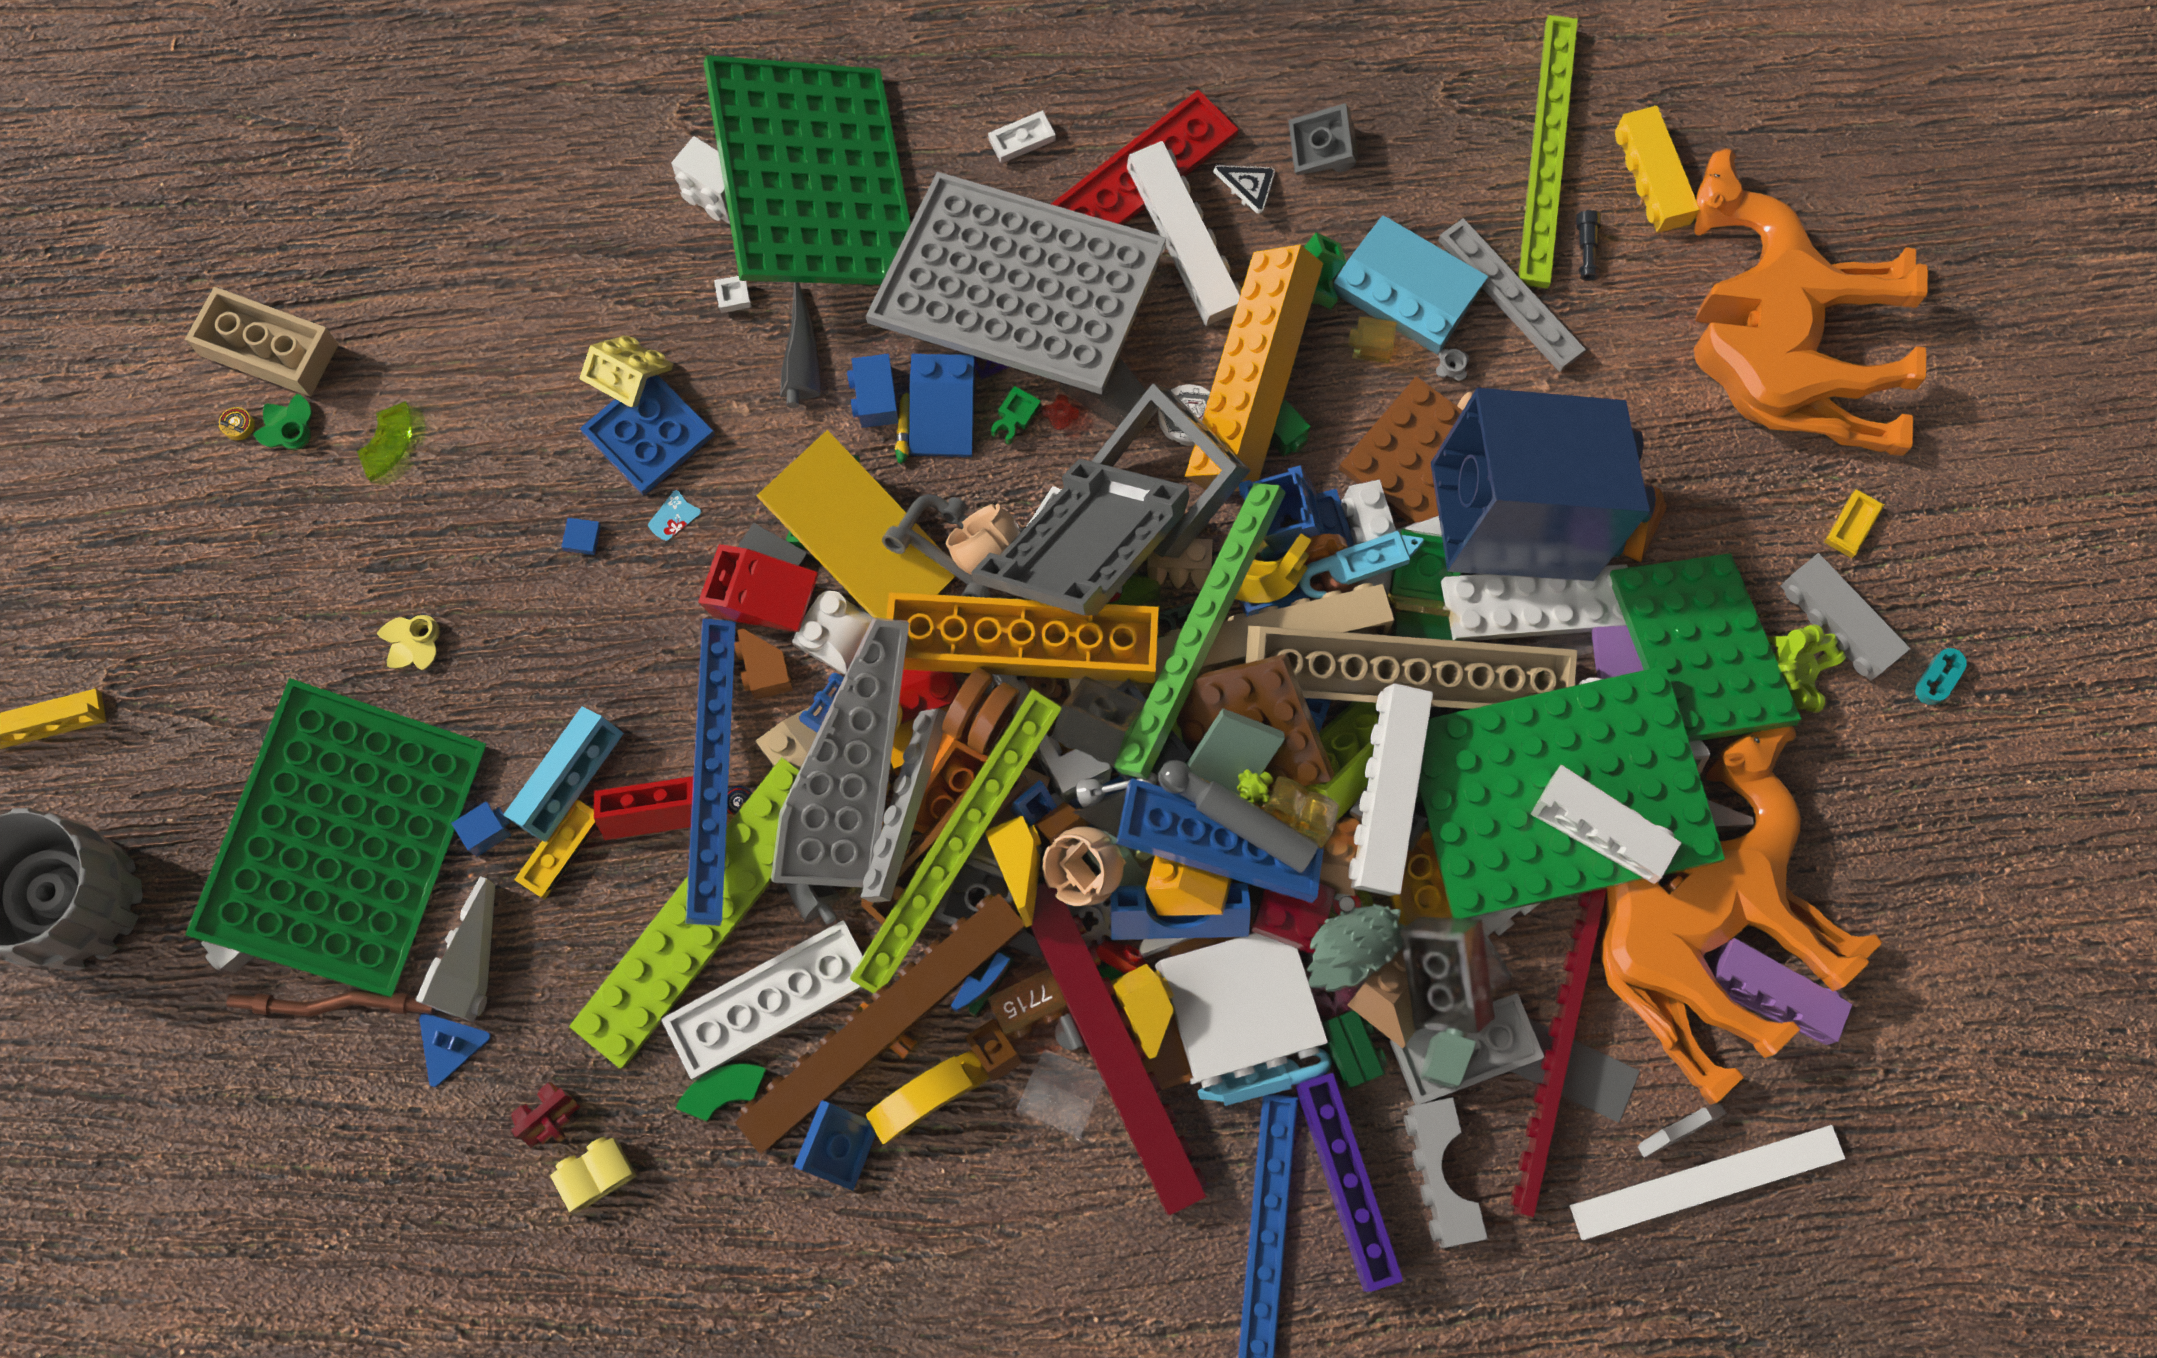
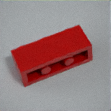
[594,776,693,840]

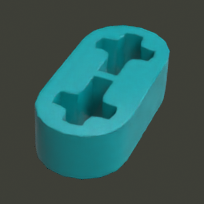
[1915,648,1967,705]

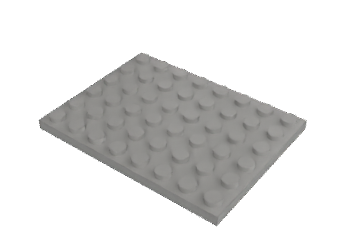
[866,172,1166,395]

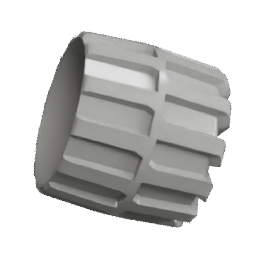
[0,808,143,971]

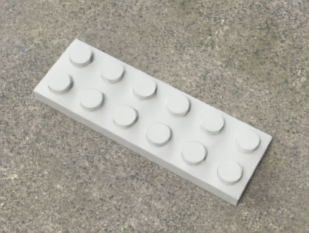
[1441,564,1628,641]
[661,920,863,1081]

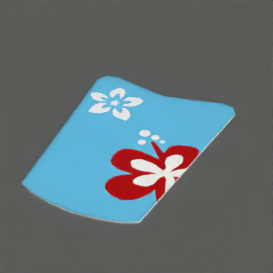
[648,490,701,541]

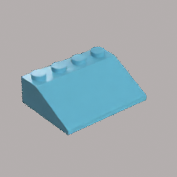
[1334,215,1488,355]

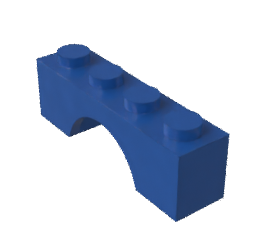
[1110,883,1251,940]

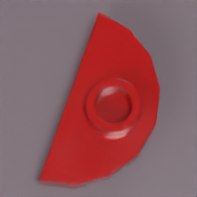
[1096,941,1154,975]

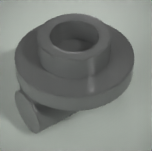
[1055,1013,1085,1050]

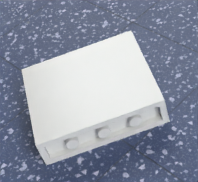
[1155,933,1328,1088]

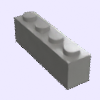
[1780,553,1910,681]

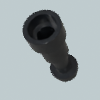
[1576,210,1601,281]

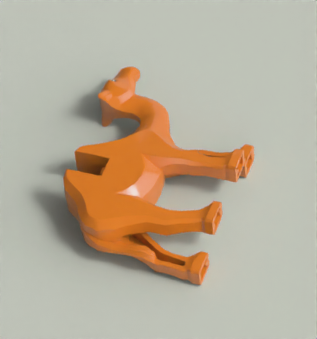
[1694,148,1928,456]
[1600,726,1883,1104]

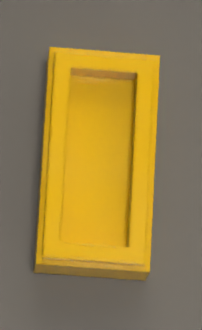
[1824,489,1884,558]

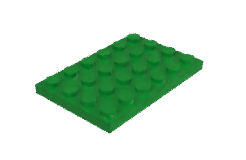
[1610,553,1801,742]

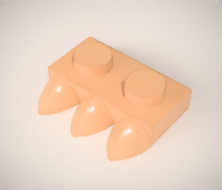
[1147,539,1212,590]

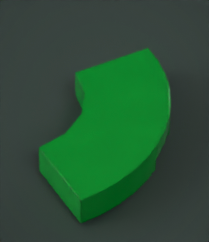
[675,1064,767,1122]

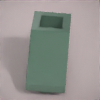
[1420,1028,1476,1089]

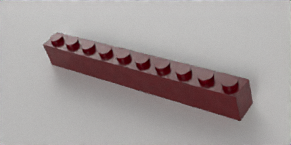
[1030,883,1208,1216]

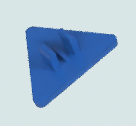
[419,1013,491,1087]

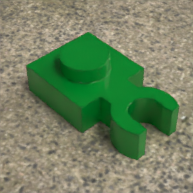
[991,386,1041,445]

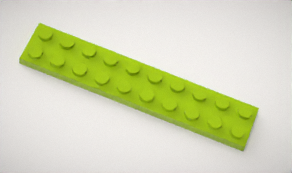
[569,757,800,1069]

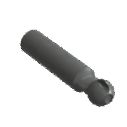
[1158,760,1319,873]

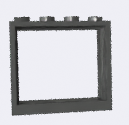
[1091,383,1251,558]

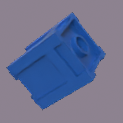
[1238,465,1325,562]

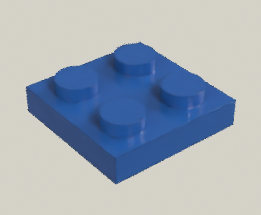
[794,1100,876,1191]

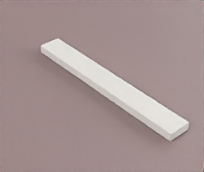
[1570,1125,1845,1240]

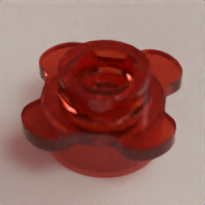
[1042,394,1079,430]

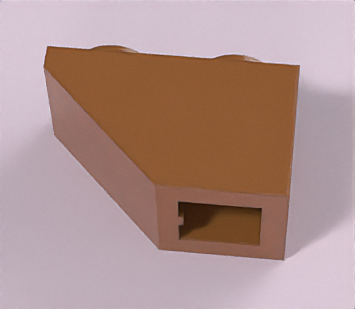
[734,629,793,700]

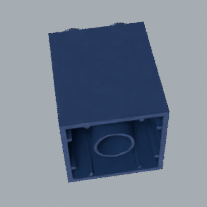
[1431,387,1656,581]

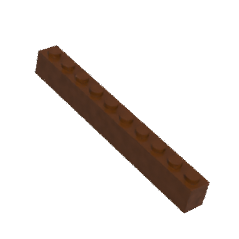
[735,893,1029,1155]

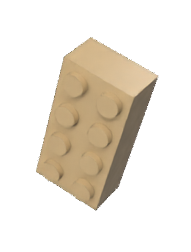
[185,287,339,397]

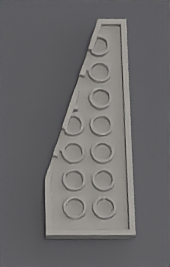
[771,617,909,888]

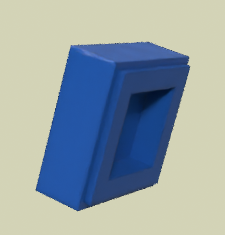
[561,518,601,555]

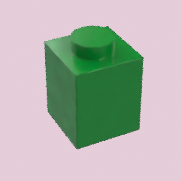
[1270,399,1310,457]

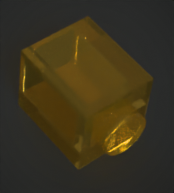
[1348,317,1397,363]

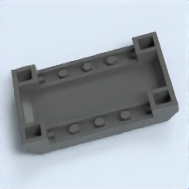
[971,459,1190,616]

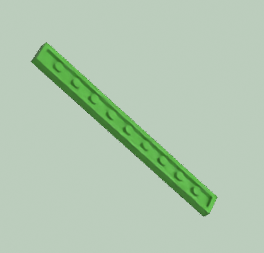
[1115,483,1286,779]

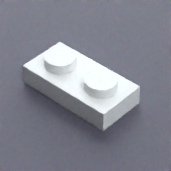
[988,110,1055,163]

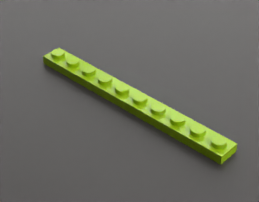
[1518,15,1578,288]
[850,688,1062,994]

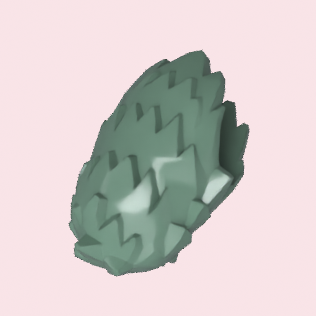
[1307,904,1405,992]

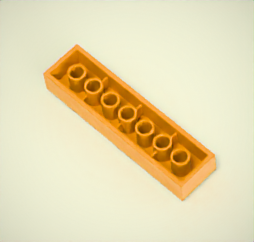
[1185,245,1323,491]
[887,592,1159,683]

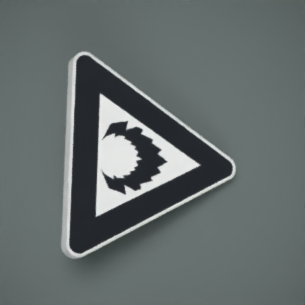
[1214,166,1275,214]

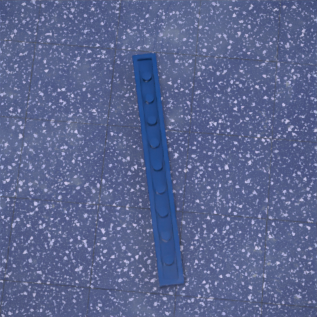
[685,618,736,926]

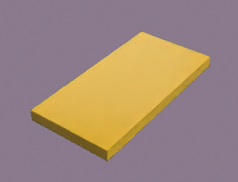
[757,430,955,619]

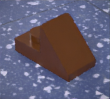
[965,1019,1022,1082]

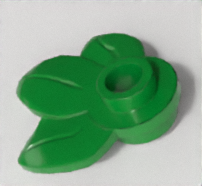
[253,394,312,450]

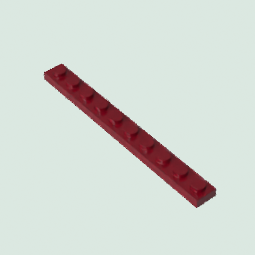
[1510,888,1607,1219]

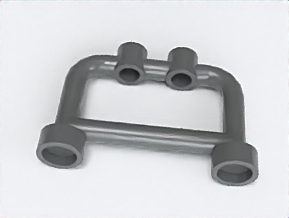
[882,494,990,598]

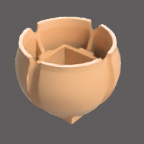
[946,504,1021,575]
[1043,827,1127,906]

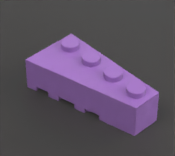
[1708,938,1852,1045]

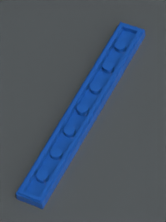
[1238,1094,1298,1358]

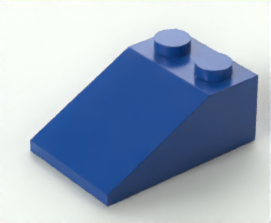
[909,354,976,457]

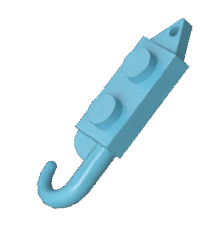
[1299,531,1424,599]
[1198,1048,1332,1106]

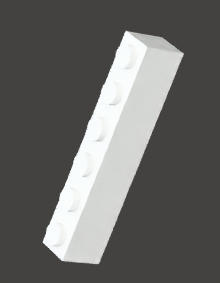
[1127,141,1242,326]
[1348,684,1433,896]

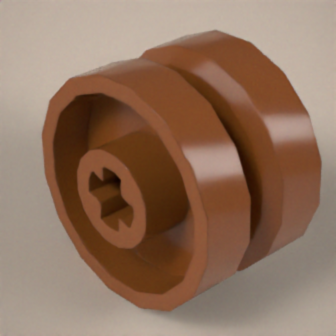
[942,667,1020,755]

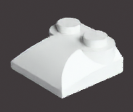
[792,590,873,675]

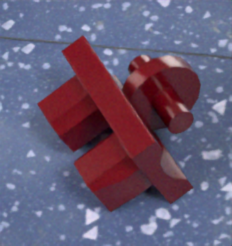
[511,1082,581,1148]

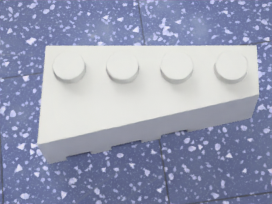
[1531,765,1681,884]

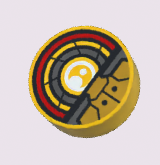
[219,407,254,440]

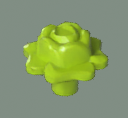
[1237,769,1273,807]

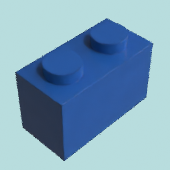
[847,353,898,428]

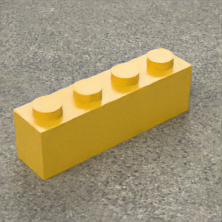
[1615,106,1700,233]

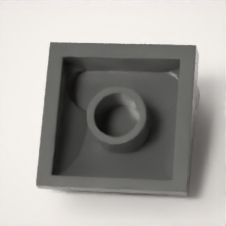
[1288,103,1358,175]

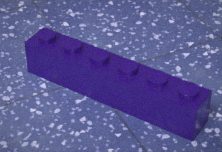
[1296,1073,1403,1292]

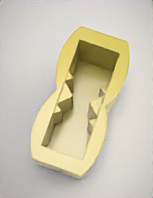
[550,1136,637,1214]

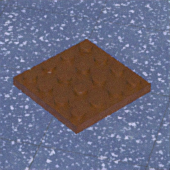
[1176,654,1335,793]

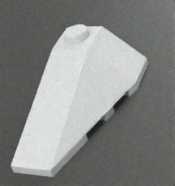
[416,876,495,1022]

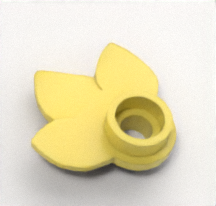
[377,615,440,671]

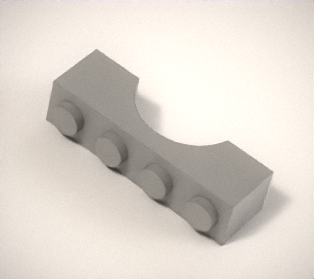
[1404,1098,1487,1248]

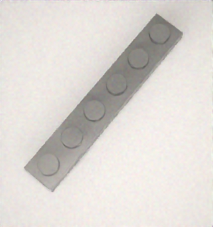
[1438,218,1586,372]
[861,708,947,902]

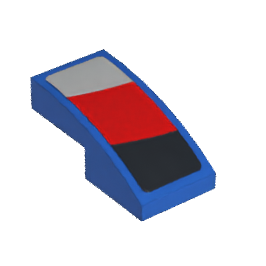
[951,952,1010,1013]

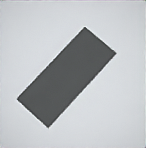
[1511,1018,1640,1123]

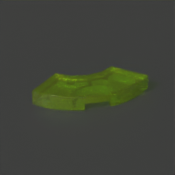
[357,401,413,482]

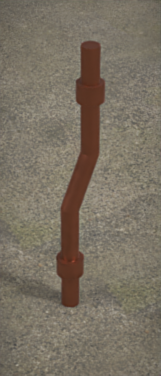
[227,991,435,1017]

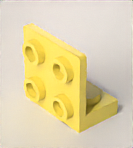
[579,335,673,408]

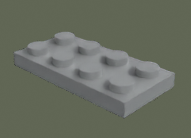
[1390,993,1545,1105]

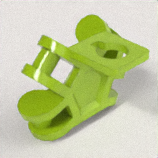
[1767,624,1846,713]

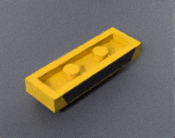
[514,799,597,900]

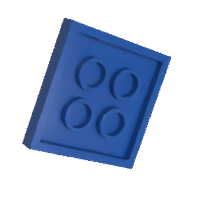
[580,375,715,496]

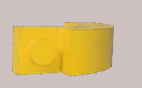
[1204,533,1311,603]
[866,1050,990,1145]

